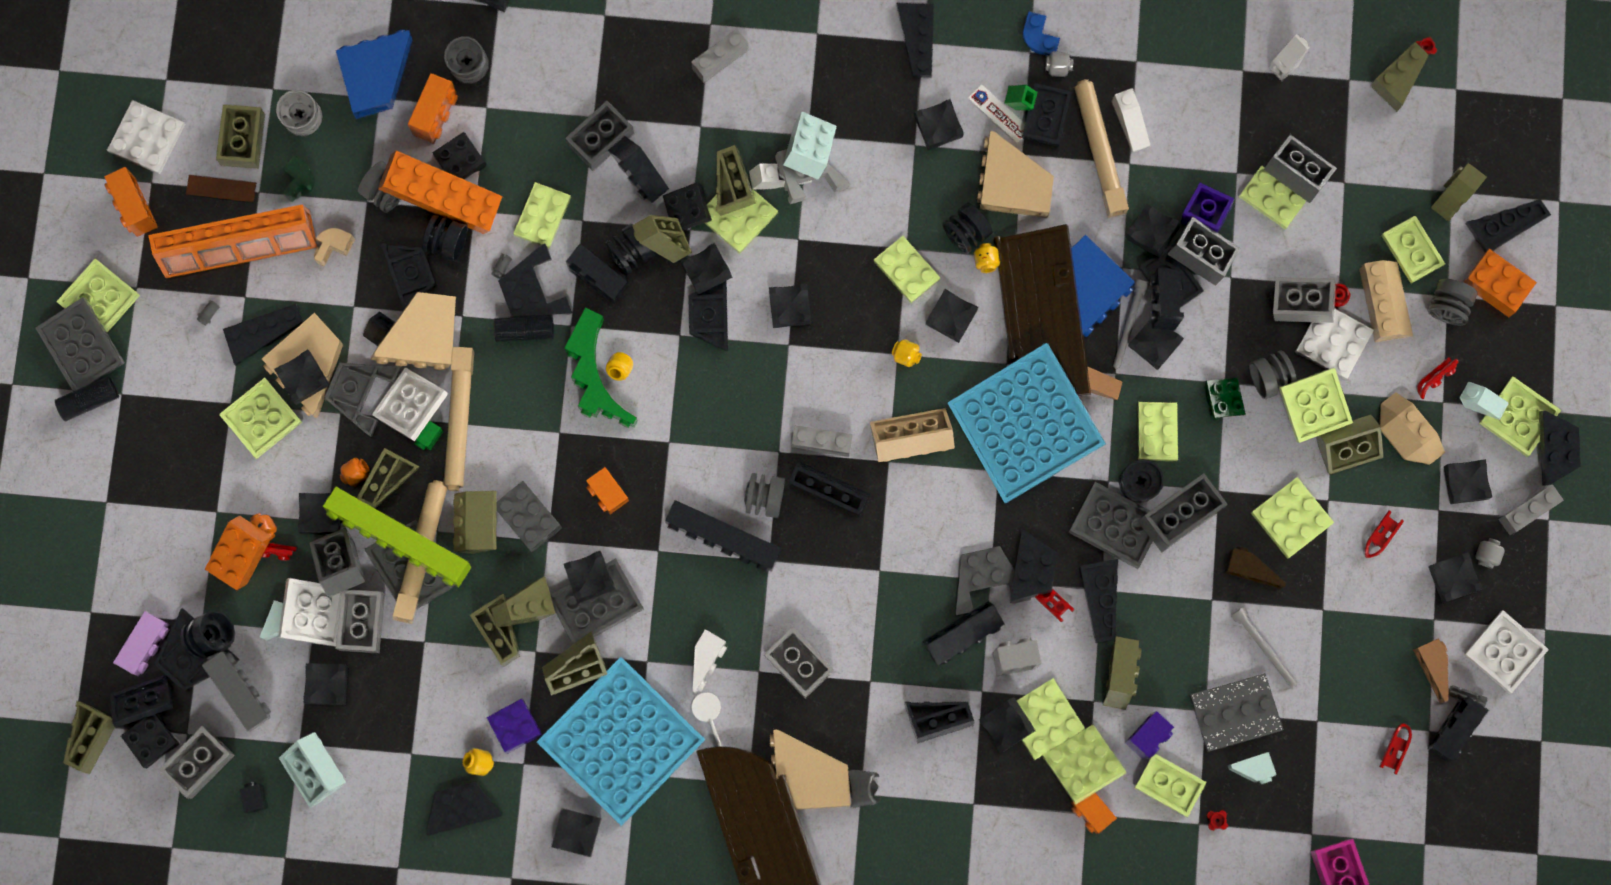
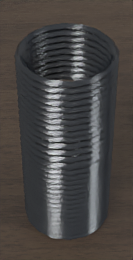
[494,315,554,342]
[54,376,119,422]

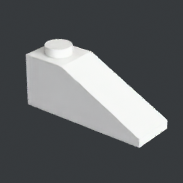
[1112,89,1151,152]

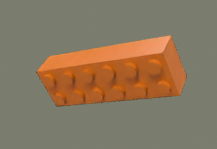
[378,151,502,234]

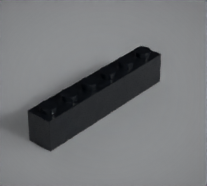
[665,500,782,573]

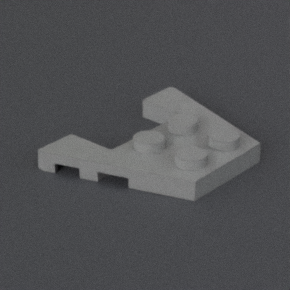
[775,150,850,204]

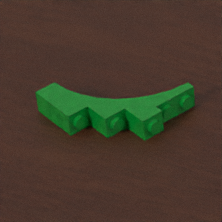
[564,308,638,428]

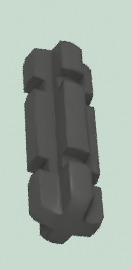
[1448,685,1487,707]

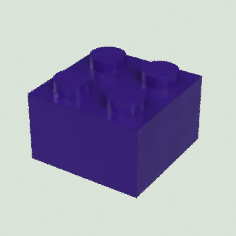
[1181,183,1234,233]
[486,698,542,754]
[1125,711,1174,759]

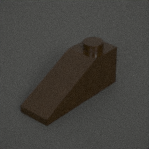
[1225,547,1286,589]

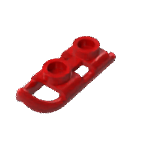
[1417,357,1459,399]
[1365,510,1404,558]
[262,543,297,560]
[1035,588,1074,623]
[1379,723,1412,775]

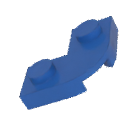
[1023,11,1060,56]

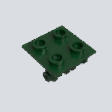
[1204,378,1246,420]

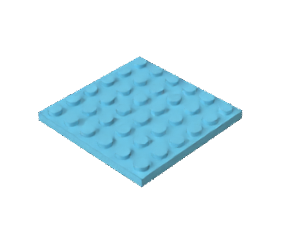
[948,343,1106,503]
[537,657,705,826]

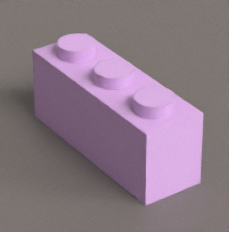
[113,611,170,676]

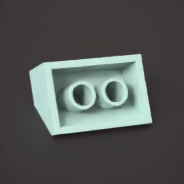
[279,732,346,808]

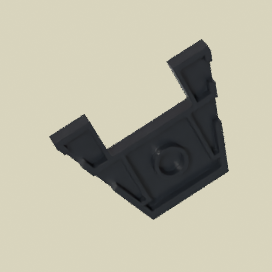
[498,243,572,317]
[155,608,240,691]

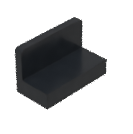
[363,312,395,346]

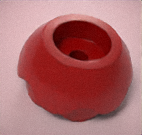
[1335,284,1351,307]

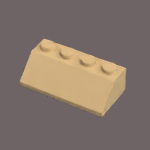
[1359,260,1413,342]
[870,408,955,462]

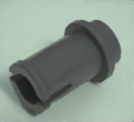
[491,253,512,279]
[197,300,220,326]

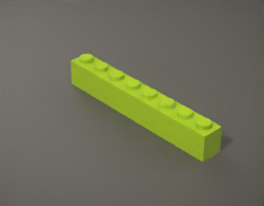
[323,487,472,587]

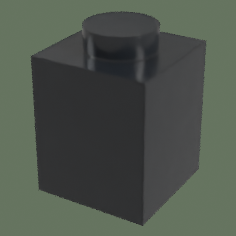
[239,782,268,814]

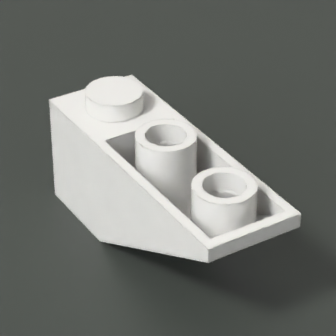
[1269,34,1309,81]
[749,164,812,189]
[692,630,727,694]

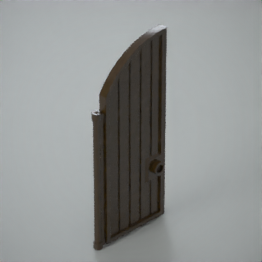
[994,224,1091,396]
[696,746,821,885]

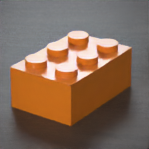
[408,73,458,144]
[104,167,158,237]
[1463,249,1537,317]
[205,516,272,590]

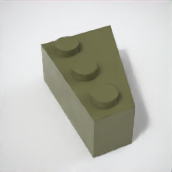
[542,631,607,695]
[63,700,115,774]

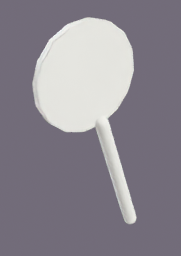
[691,692,722,746]

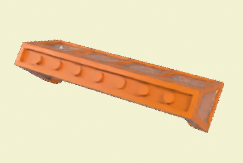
[149,204,317,278]

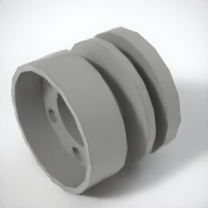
[276,90,323,136]

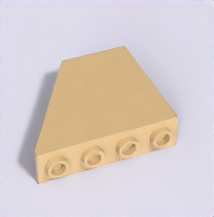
[977,131,1054,218]
[371,292,456,370]
[262,313,343,418]
[770,730,850,810]

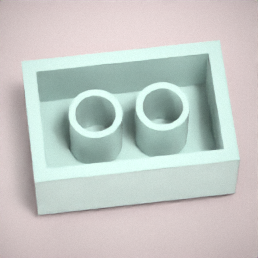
[783,112,836,180]

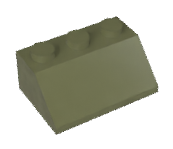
[1317,415,1384,475]
[453,491,497,554]

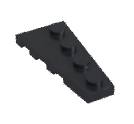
[896,2,934,78]
[1465,199,1551,252]
[223,304,303,366]
[1079,559,1118,644]

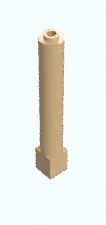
[1075,80,1129,218]
[444,347,474,491]
[393,480,447,624]

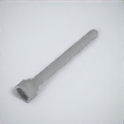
[1113,279,1150,369]
[1231,607,1297,688]

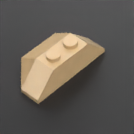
[1380,393,1445,465]

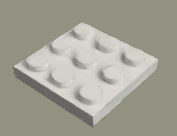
[107,100,185,174]
[1295,308,1374,380]
[372,367,448,441]
[278,578,341,647]
[1464,610,1549,694]

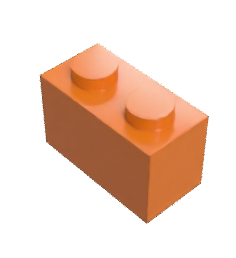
[586,467,629,514]
[1071,792,1117,834]

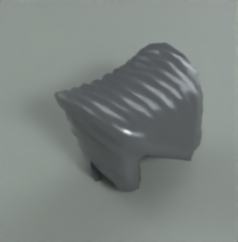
[848,770,881,808]

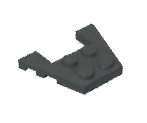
[324,363,401,437]
[955,546,1031,616]

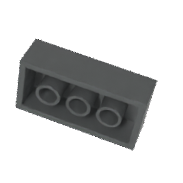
[1138,473,1228,553]
[202,651,271,731]

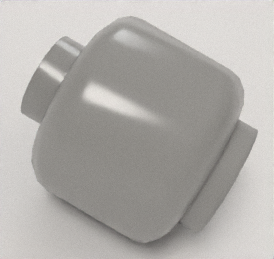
[1045,51,1073,77]
[1475,538,1505,569]

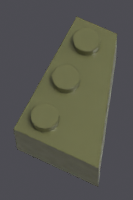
[1371,42,1429,112]
[716,145,756,216]
[1431,163,1487,222]
[632,215,692,263]
[357,448,419,509]
[491,576,556,627]
[470,594,520,667]
[1102,637,1142,710]

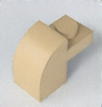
[314,228,355,267]

